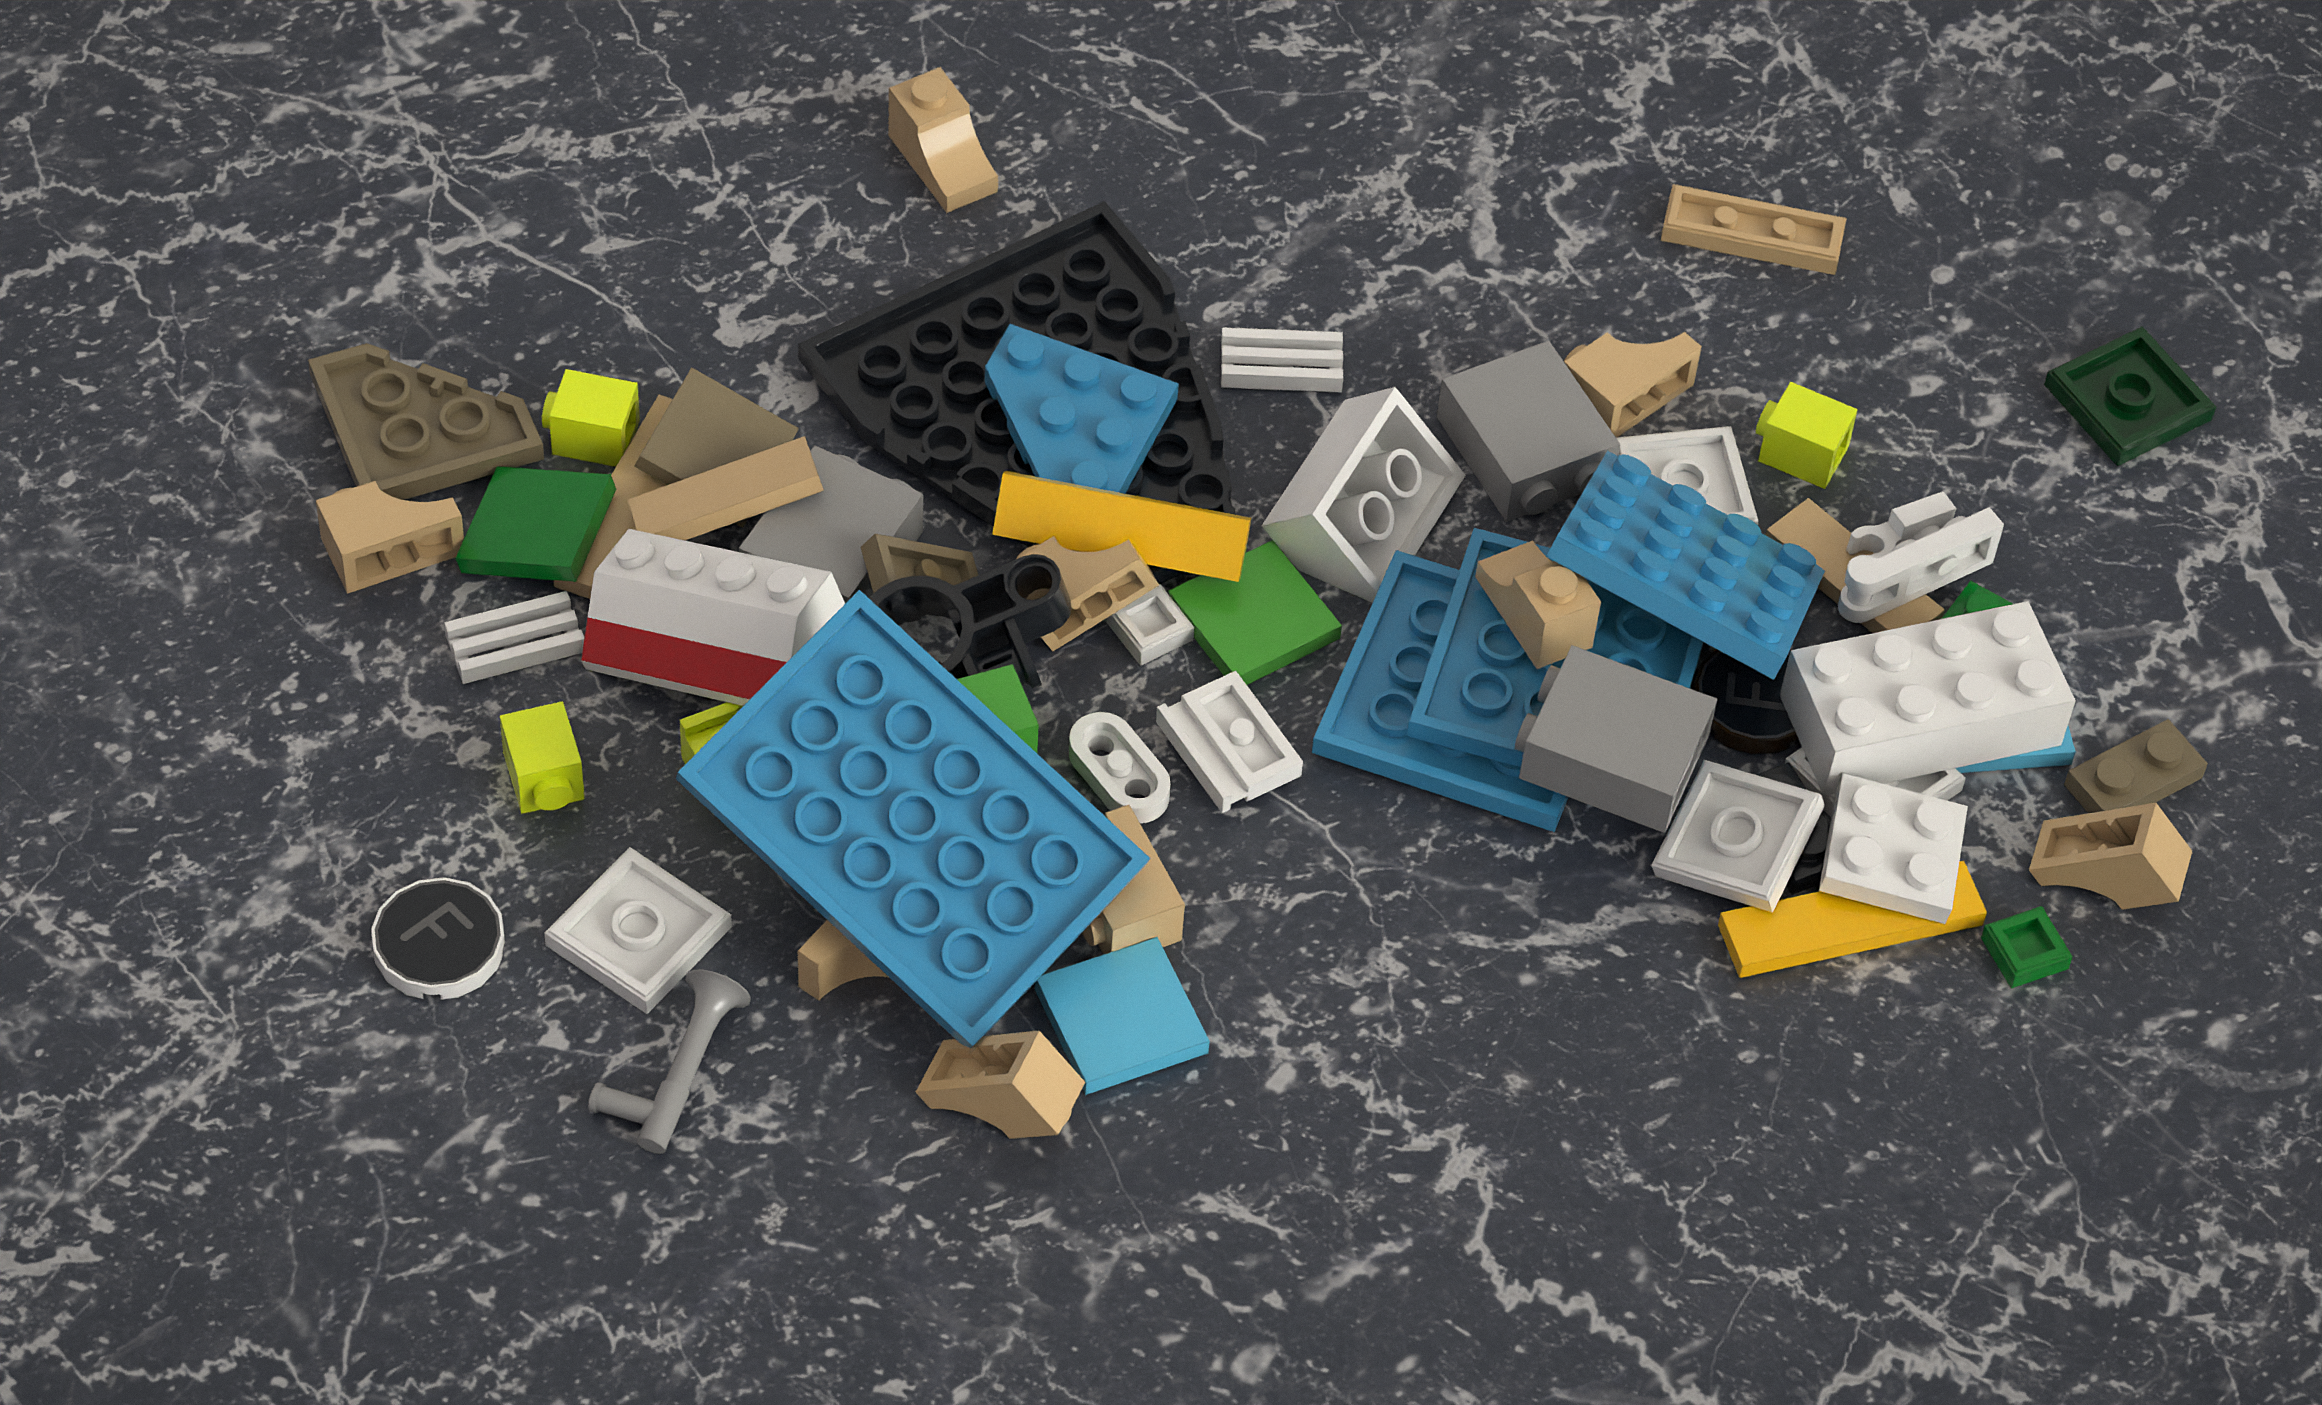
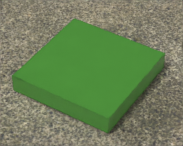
[1168,540,1342,685]

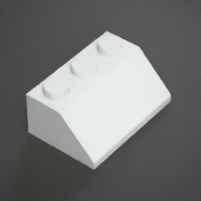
[1262,387,1466,603]

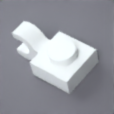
[1846,492,1957,558]

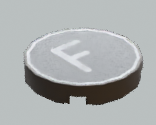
[1693,649,1798,754]

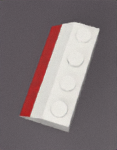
[581,529,845,706]

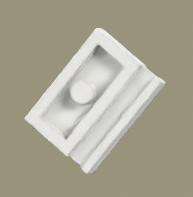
[1156,671,1303,813]

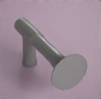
[588,969,751,1154]

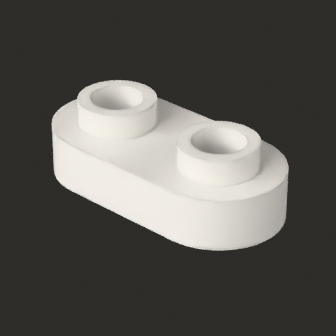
[1069,712,1171,824]

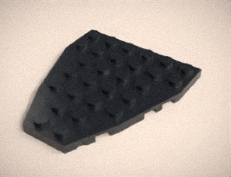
[798,201,1236,584]

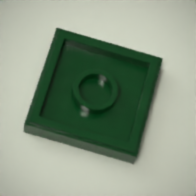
[2044,326,2216,466]

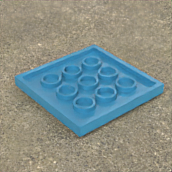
[1546,450,1825,680]
[1407,528,1704,767]
[1312,550,1568,832]

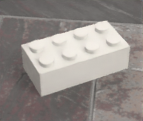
[1780,601,2076,796]

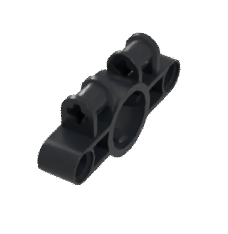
[869,554,1072,689]

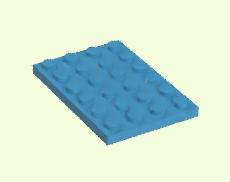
[676,590,1151,1048]

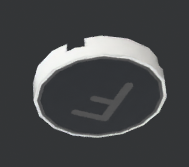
[371,877,505,1000]

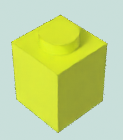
[542,369,640,467]
[1755,381,1858,489]
[499,701,585,814]

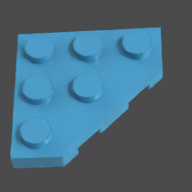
[985,324,1179,494]

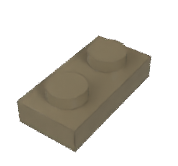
[860,533,979,593]
[2064,719,2208,813]

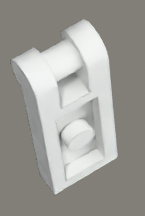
[1838,507,2004,623]

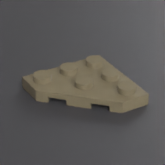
[308,343,544,500]

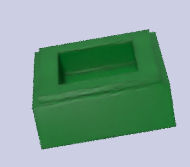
[1981,906,2073,989]

